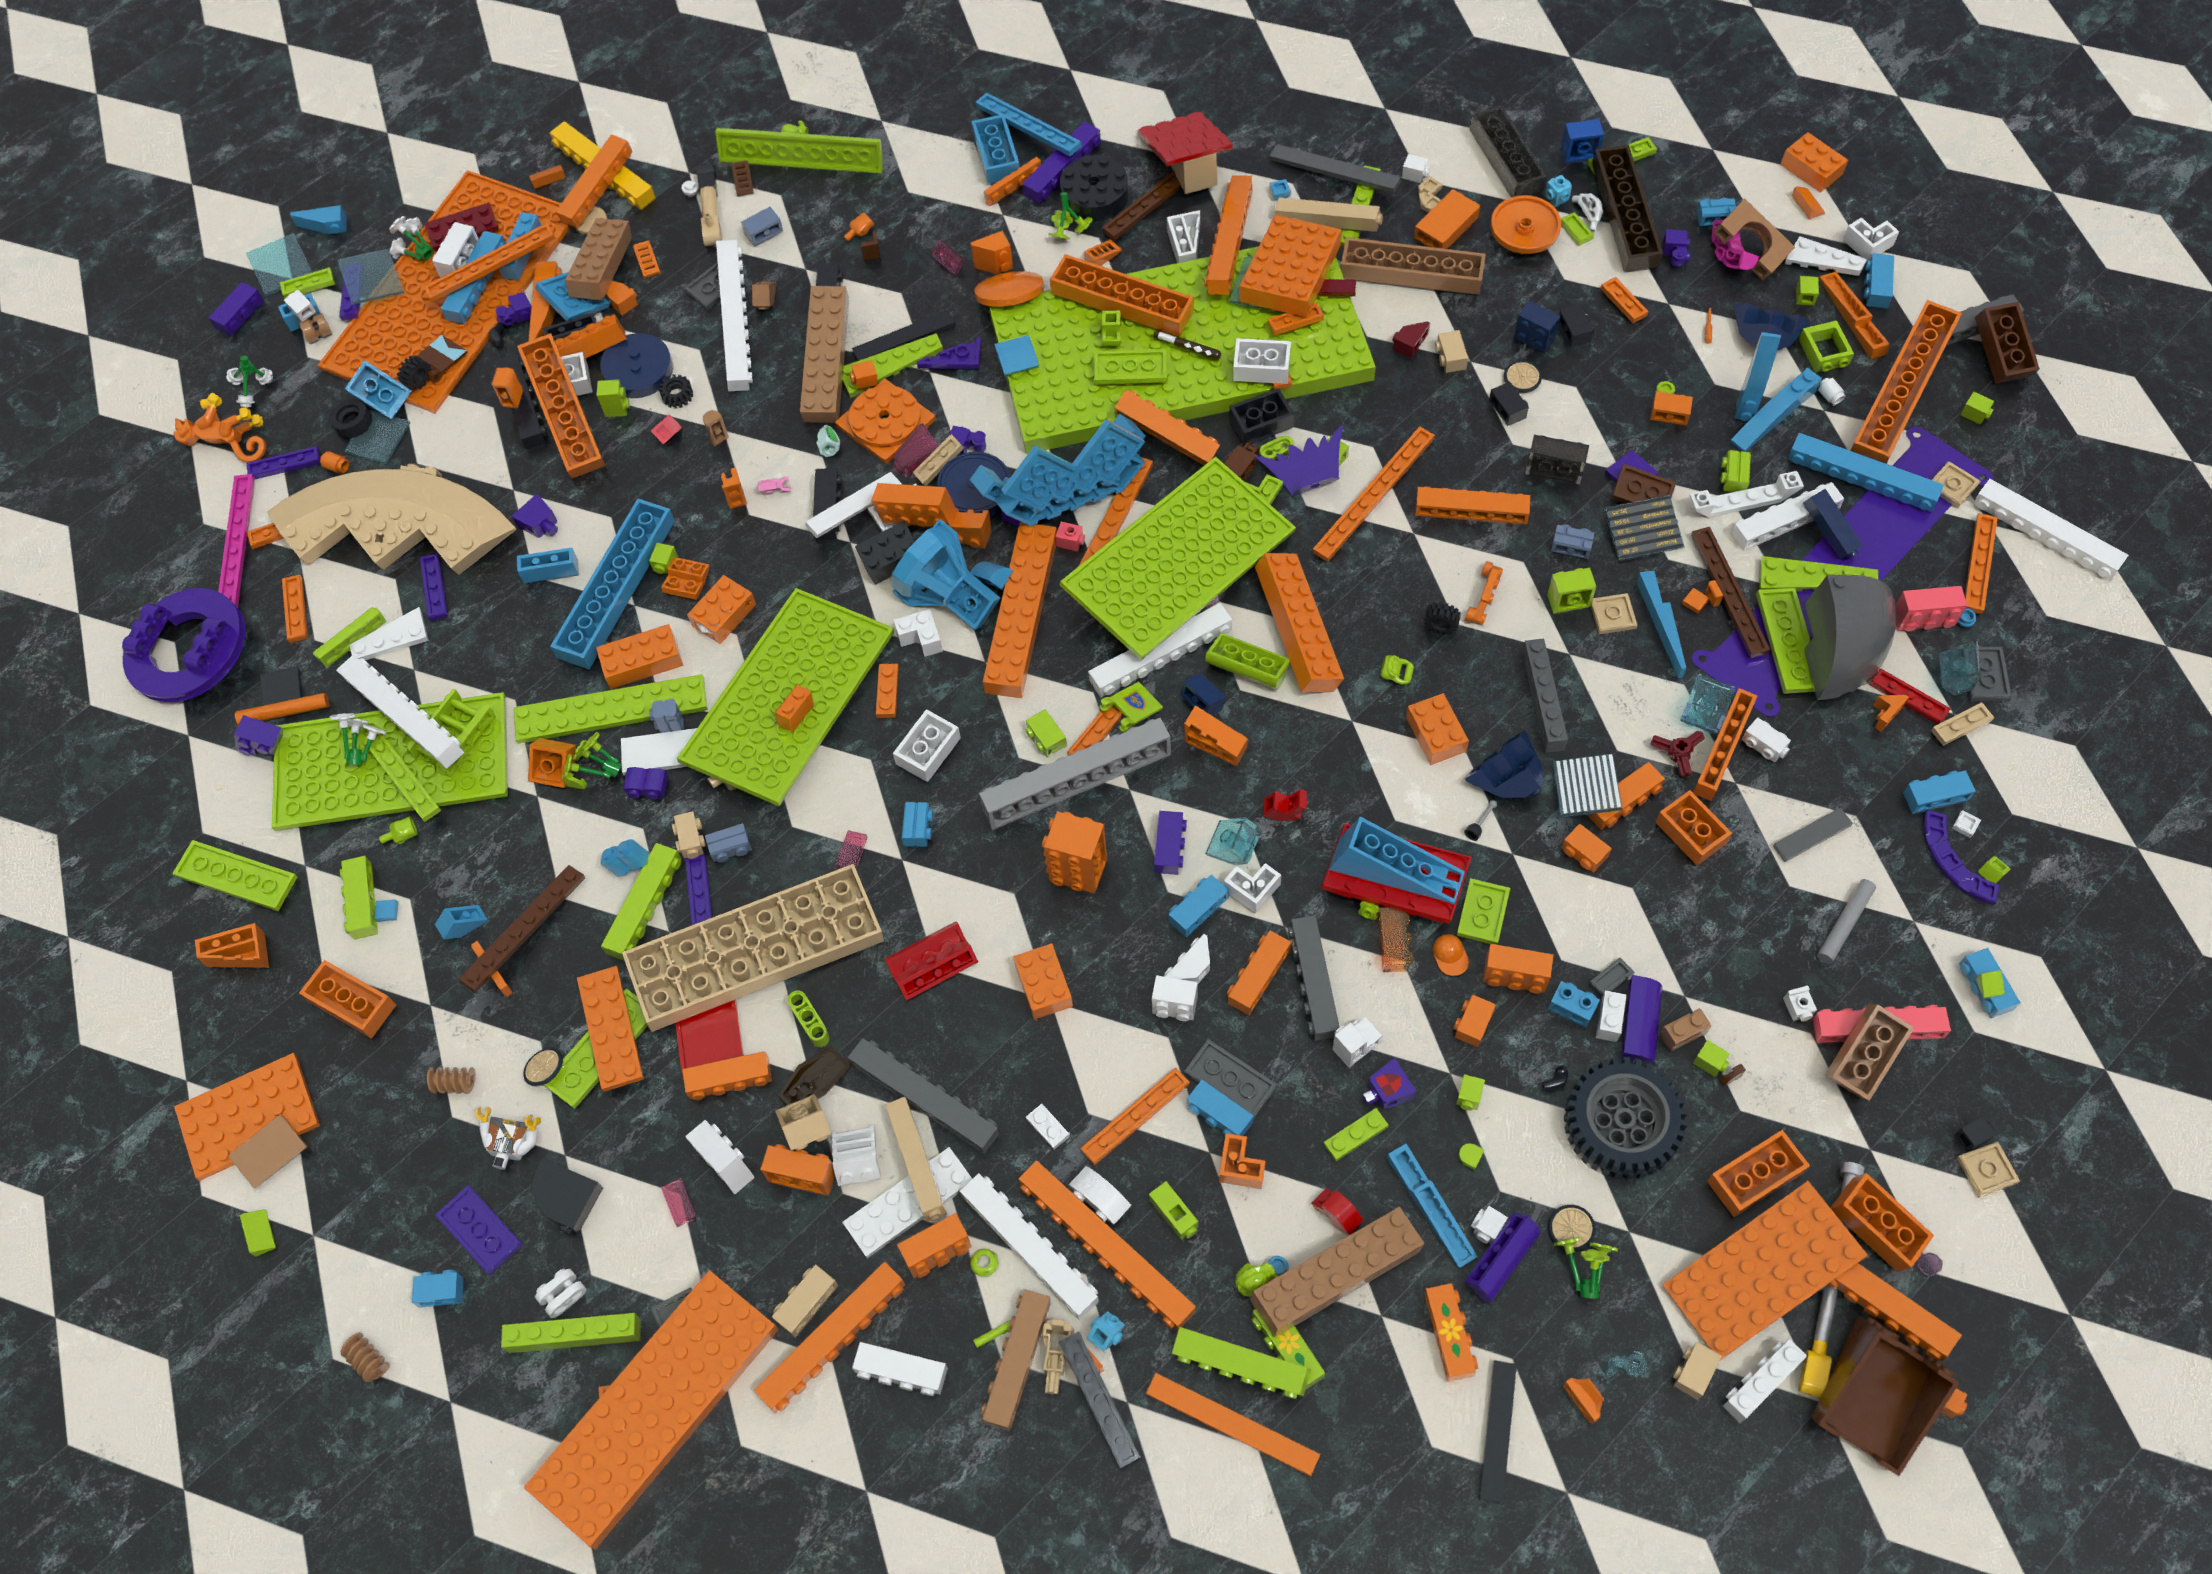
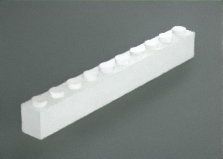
[716,240,752,391]
[336,655,464,769]

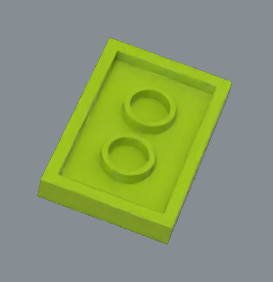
[1457,878,1510,945]

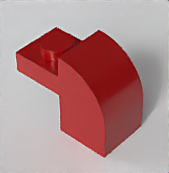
[1263,789,1307,821]
[1312,1188,1364,1236]

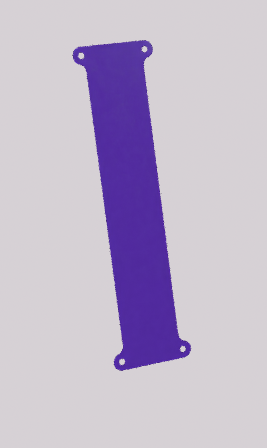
[1692,426,1993,716]

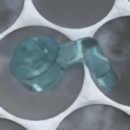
[1606,1351,1648,1378]

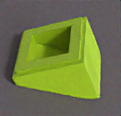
[1978,856,2011,883]
[1976,970,2005,999]

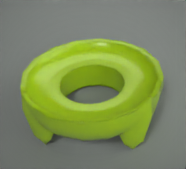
[970,1249,999,1277]

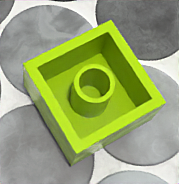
[1547,568,1596,614]

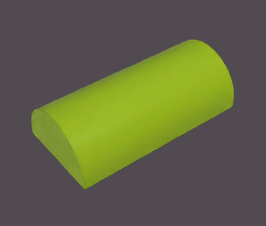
[1205,633,1290,690]

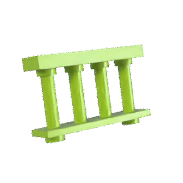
[406,689,496,777]

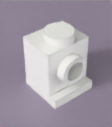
[1783,986,1817,1021]

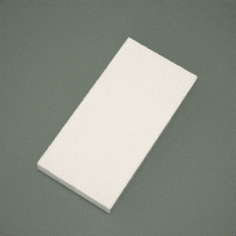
[621,728,697,775]

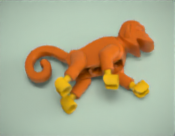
[173,393,267,463]

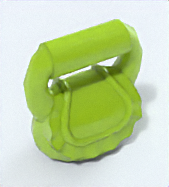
[1380,655,1414,685]

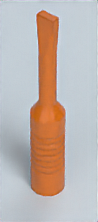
[1705,307,1713,344]

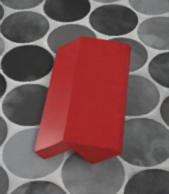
[884,921,978,1001]

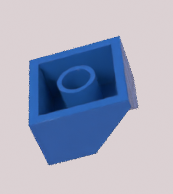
[1561,119,1604,163]

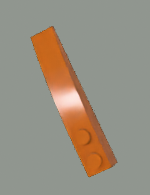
[528,261,563,342]

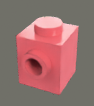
[1055,522,1085,552]

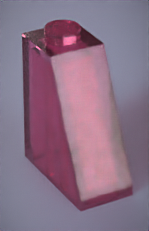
[893,423,939,478]

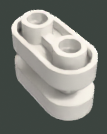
[535,1269,586,1318]

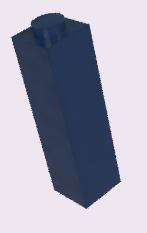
[1803,488,1863,559]

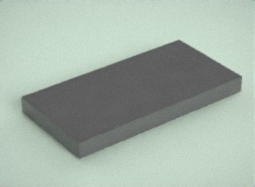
[1184,1039,1278,1119]

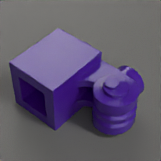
[1663,229,1690,267]
[495,292,532,326]
[948,425,986,455]

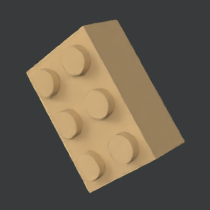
[775,1094,831,1150]

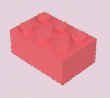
[1895,586,1967,631]

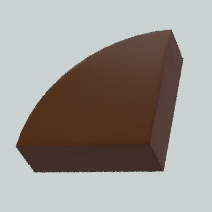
[1719,1064,1746,1087]

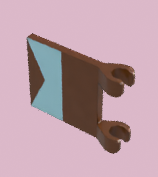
[413,335,468,383]

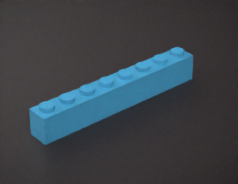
[1788,433,1944,512]

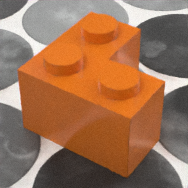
[1219,1133,1265,1189]

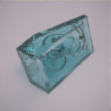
[1680,673,1736,735]

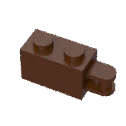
[1224,441,1260,481]

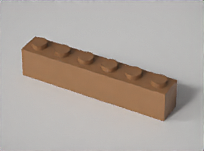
[981,1289,1051,1432]

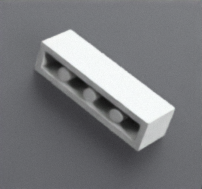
[852,1342,948,1396]

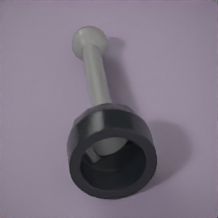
[1464,800,1497,841]

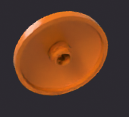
[1491,195,1561,254]
[974,271,1044,306]

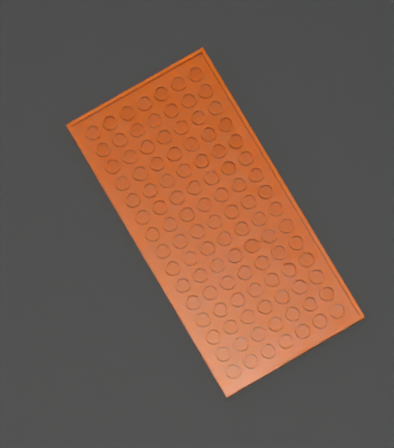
[317,170,572,414]

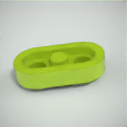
[1260,436,1294,460]

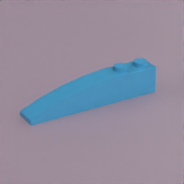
[1735,332,1781,421]
[1730,368,1822,452]

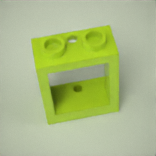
[1799,321,1854,373]

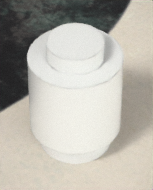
[1818,378,1845,405]

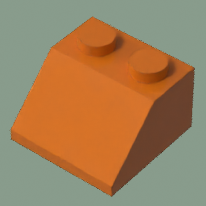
[970,231,1013,274]
[528,738,576,788]

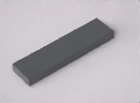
[1773,808,1853,862]

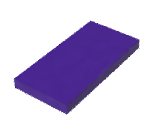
[435,1185,523,1275]

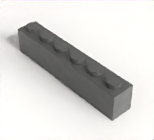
[1947,294,2024,345]
[1522,638,1568,753]
[1288,915,1340,1041]

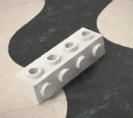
[1723,1339,1807,1423]

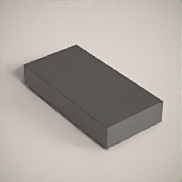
[1589,958,1635,997]

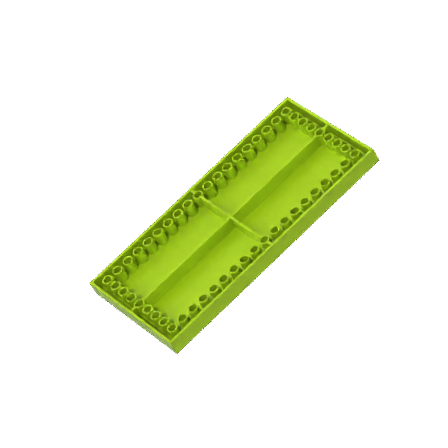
[989,246,1376,454]

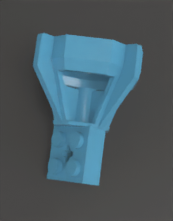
[891,520,1000,630]

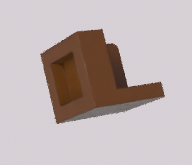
[861,231,881,260]

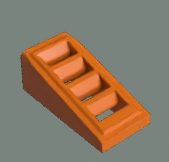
[1084,239,1122,266]
[633,241,660,278]

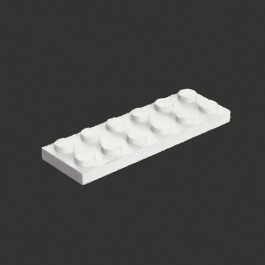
[843,1147,972,1258]

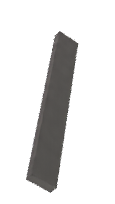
[1269,144,1401,193]

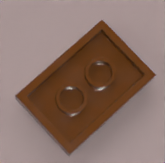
[1611,464,1676,504]

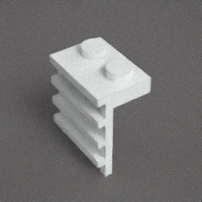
[832,1124,881,1186]

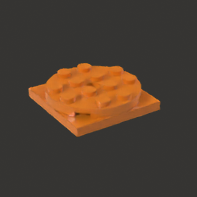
[835,378,936,464]

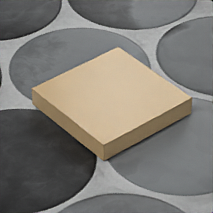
[1932,461,1981,508]
[1591,593,1637,634]
[1957,1142,2020,1198]

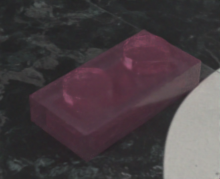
[931,240,965,275]

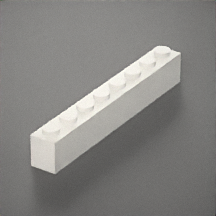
[1973,479,2128,581]
[1088,603,1232,698]
[960,1174,1099,1320]

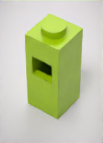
[1149,1181,1198,1240]

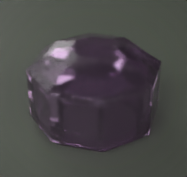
[1918,1252,1942,1276]

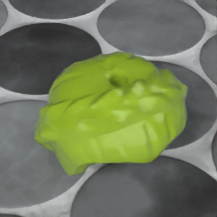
[1235,1263,1279,1297]

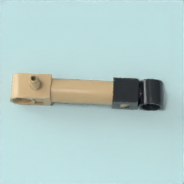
[696,164,722,247]

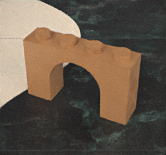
[1713,199,1795,281]

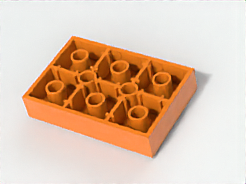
[1239,215,1341,317]

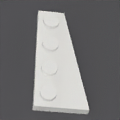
[1785,237,1867,276]
[350,607,429,660]

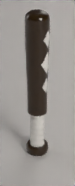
[1153,329,1221,361]

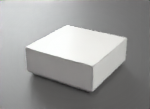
[1952,810,1981,838]

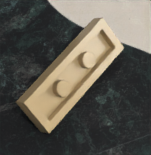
[913,434,964,486]
[1931,702,1994,746]

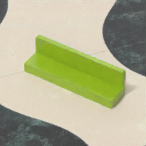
[313,607,387,668]

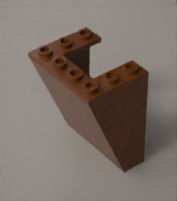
[1812,1315,1960,1476]

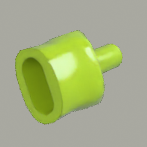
[379,816,418,844]

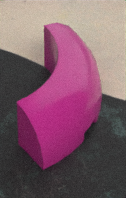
[1712,220,1759,270]

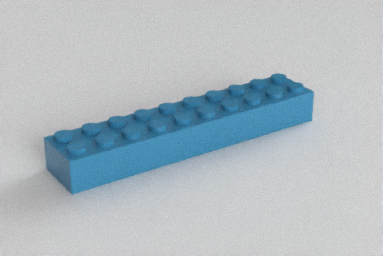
[550,499,675,669]

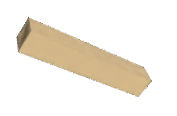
[1275,198,1383,232]
[885,1097,947,1222]

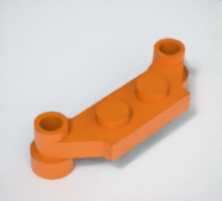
[1464,561,1503,625]

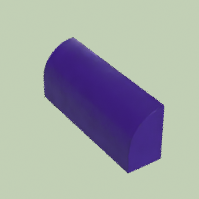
[1621,975,1663,1066]
[1465,1212,1541,1304]

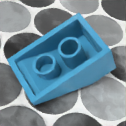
[345,360,412,420]

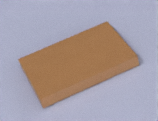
[228,1114,308,1188]

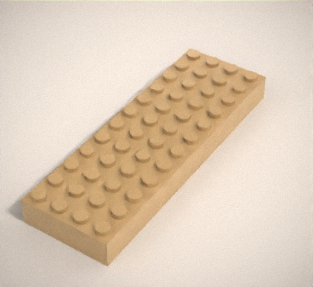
[622,864,884,1032]

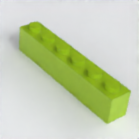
[601,843,681,961]
[501,1313,641,1353]
[1172,1327,1311,1399]

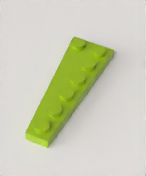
[842,333,943,398]
[1759,556,1878,591]

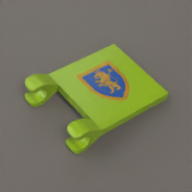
[1099,682,1163,732]

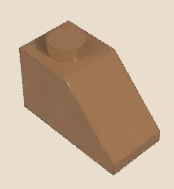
[752,282,776,309]

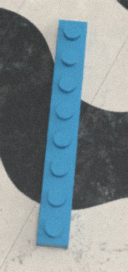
[975,93,1082,156]

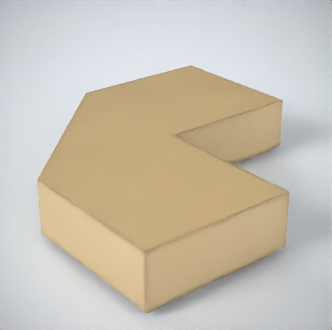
[1418,176,1443,213]

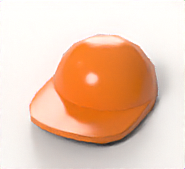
[1432,934,1469,976]

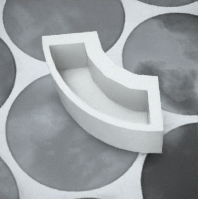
[1069,1166,1131,1224]

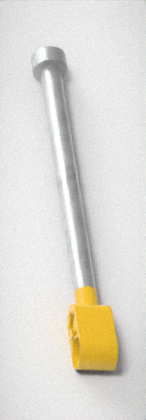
[1798,1162,1864,1398]

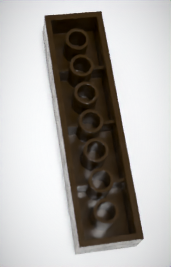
[1592,145,1663,272]

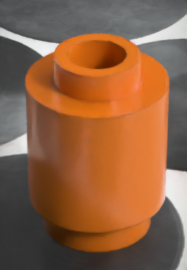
[320,451,349,474]

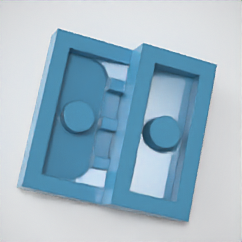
[994,335,1039,376]

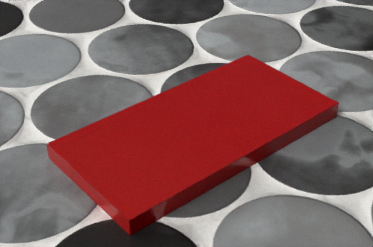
[675,999,744,1075]

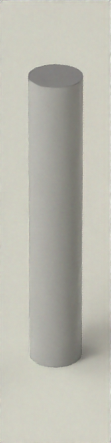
[1817,879,1876,964]

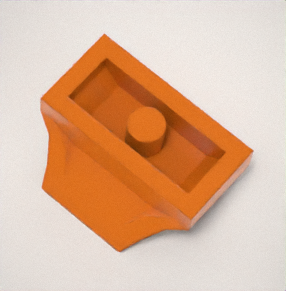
[1563,1378,1604,1425]

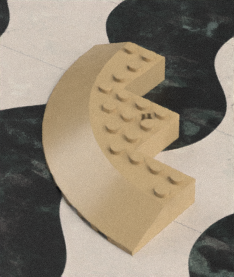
[267,469,517,575]

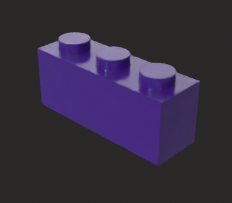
[209,282,264,336]
[1154,811,1187,875]

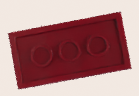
[424,202,499,252]

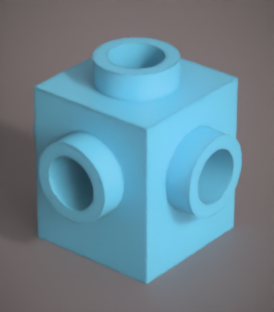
[1545,175,1572,207]
[1086,1311,1125,1352]

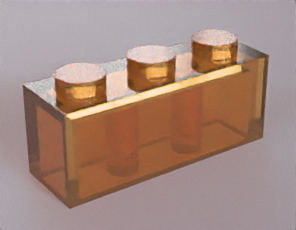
[1378,907,1413,972]

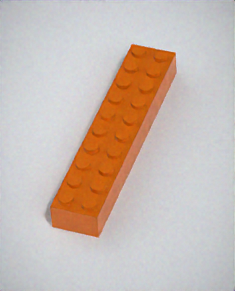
[1851,300,1962,464]
[983,522,1057,698]

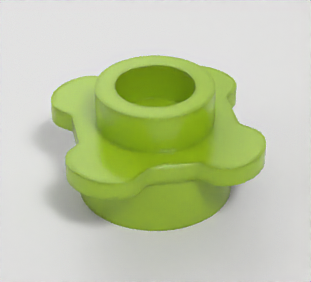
[1358,901,1380,920]

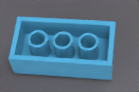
[971,114,1020,184]

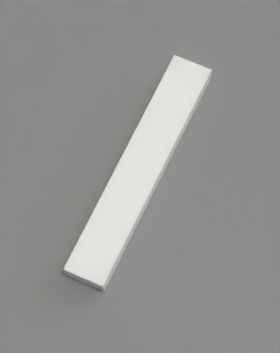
[805,472,901,538]

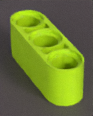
[788,991,830,1047]

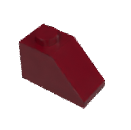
[1392,321,1430,358]

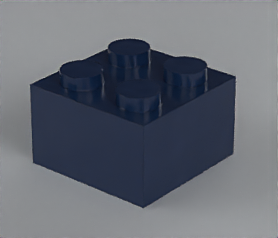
[1514,301,1560,353]

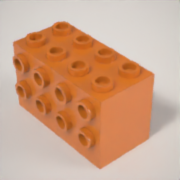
[1042,811,1107,894]

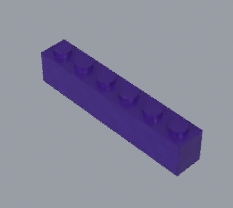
[1022,121,1101,205]

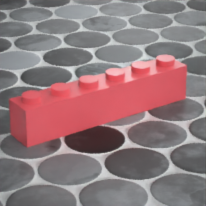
[1812,1005,1951,1043]

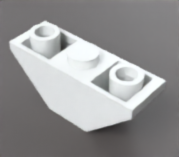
[1164,934,1210,983]

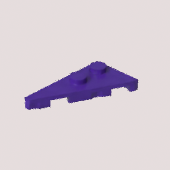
[917,337,981,369]

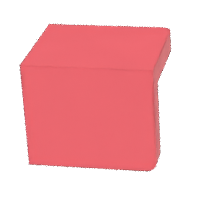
[651,414,682,444]

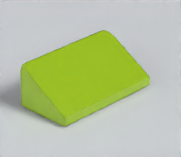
[240,1209,276,1257]

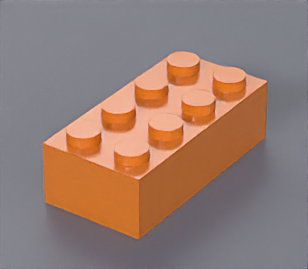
[871,483,957,527]
[596,624,684,689]
[299,960,396,1039]
[1707,1130,1810,1218]
[1831,1173,1934,1272]

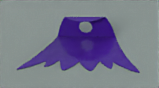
[1256,424,1343,497]

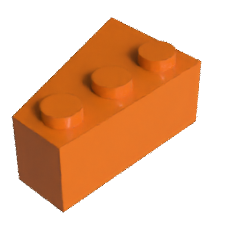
[931,509,992,549]
[1184,705,1248,766]
[195,923,269,968]

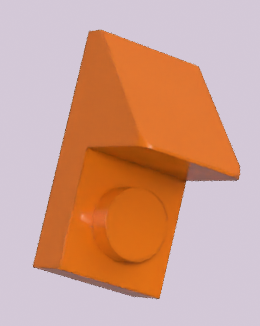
[1873,695,1909,732]

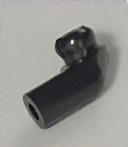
[1542,1065,1569,1092]

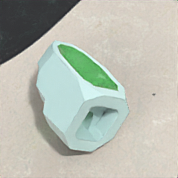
[816,425,840,457]

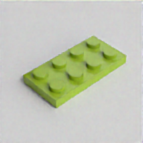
[1094,349,1167,385]

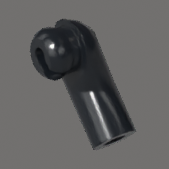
[489,323,504,347]

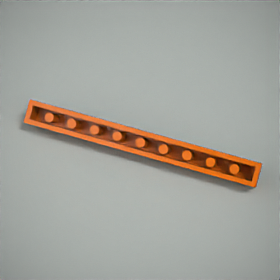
[1205,175,1253,295]
[1019,1160,1196,1331]

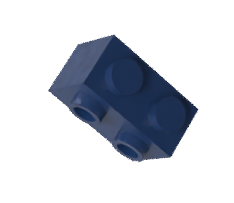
[1180,673,1226,716]

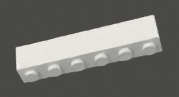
[1731,482,1844,551]

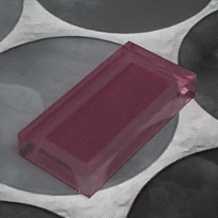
[835,830,868,869]
[661,1178,697,1227]

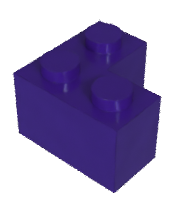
[234,715,283,756]

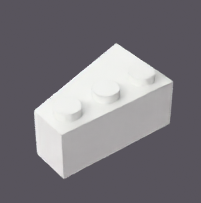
[1167,211,1200,263]
[685,1120,755,1194]

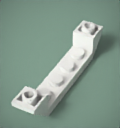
[1689,471,1804,518]

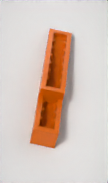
[1819,272,1890,360]

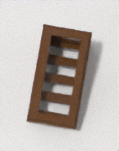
[731,160,754,197]

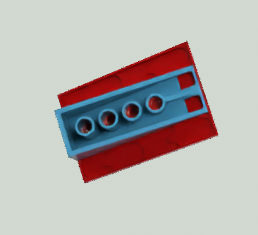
[1320,817,1471,923]

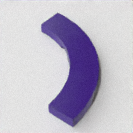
[1923,810,1999,905]

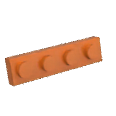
[984,157,1041,207]

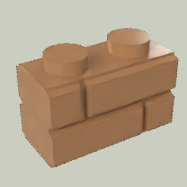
[1660,1008,1712,1052]

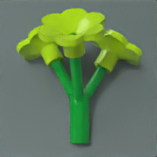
[1049,192,1093,240]

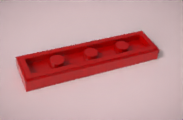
[1869,668,1951,725]

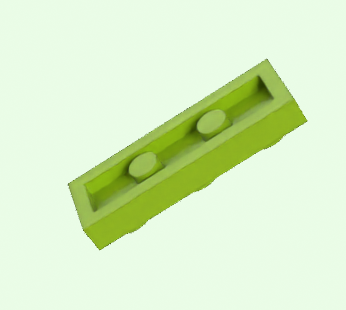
[280,267,335,299]
[1323,1108,1389,1161]

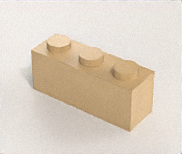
[772,1264,838,1338]

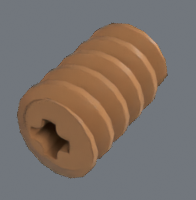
[427,1067,475,1094]
[340,1333,390,1382]

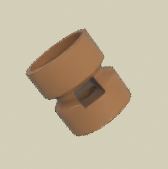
[299,313,332,343]

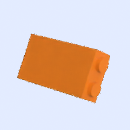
[1414,189,1480,249]

